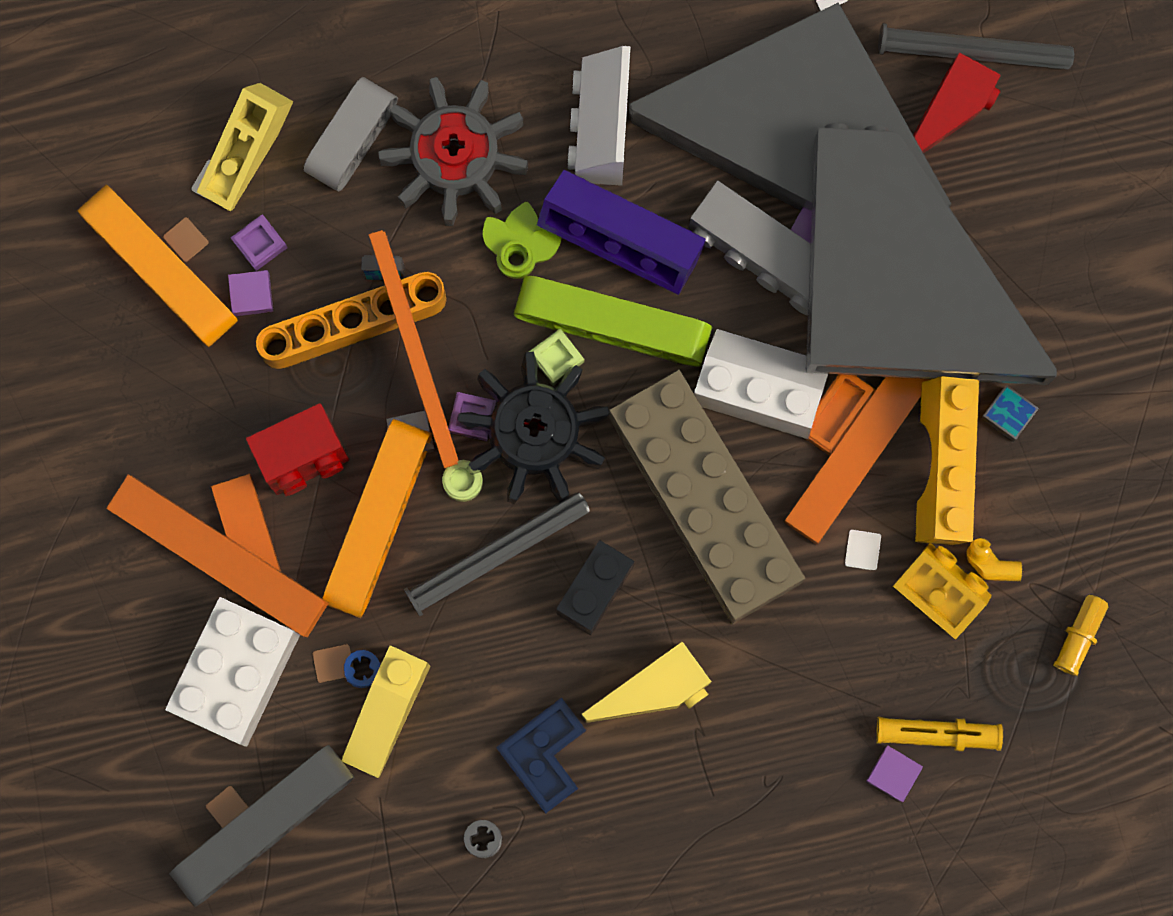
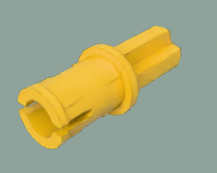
[1053,595,1108,676]

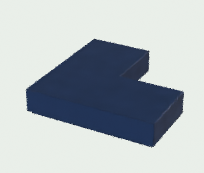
[496,698,586,814]

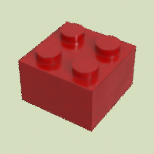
[246,403,350,496]

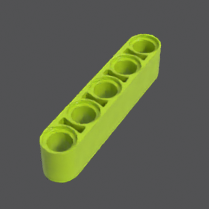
[513,276,712,367]

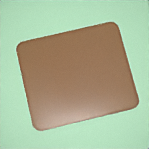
[163,217,209,262]
[313,644,354,683]
[206,786,249,828]

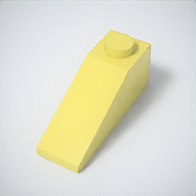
[197,83,293,211]
[582,642,712,723]
[342,646,431,778]

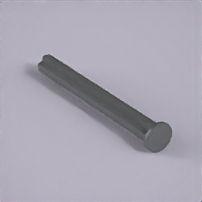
[878,23,1075,69]
[403,492,589,617]

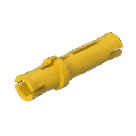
[876,717,1003,751]

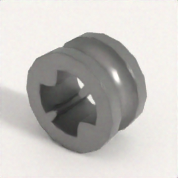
[464,820,502,858]

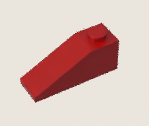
[913,53,1001,153]

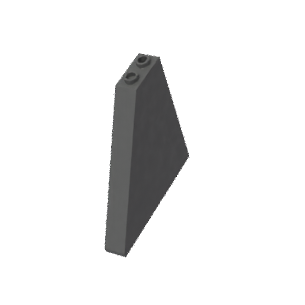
[628,2,951,211]
[806,123,1057,385]

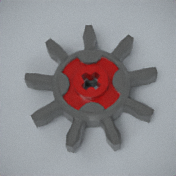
[378,77,528,226]

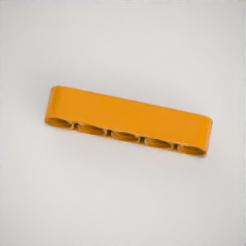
[77,184,238,348]
[256,272,447,369]
[323,419,432,618]

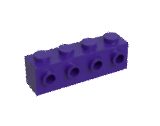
[537,170,706,295]

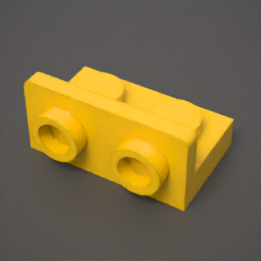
[893,543,992,640]

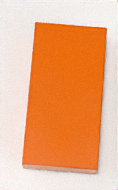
[806,374,876,456]

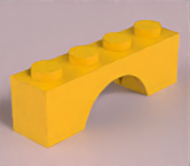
[915,376,979,545]

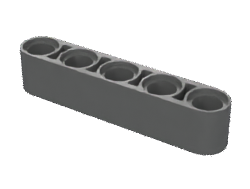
[169,745,354,907]

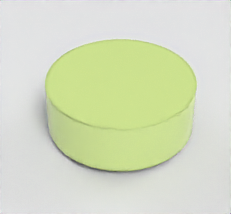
[442,460,483,502]

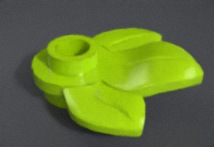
[483,202,562,279]

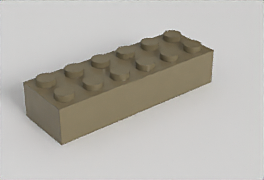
[609,370,806,624]

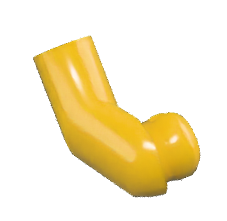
[966,538,1022,581]

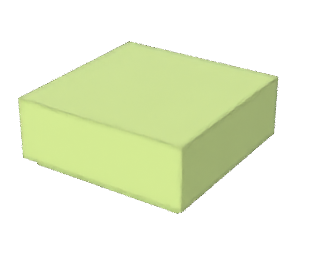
[529,329,585,385]

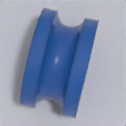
[344,650,380,688]

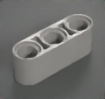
[304,77,398,192]

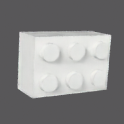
[165,597,300,747]

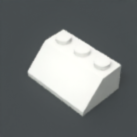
[568,46,630,185]
[694,329,828,439]

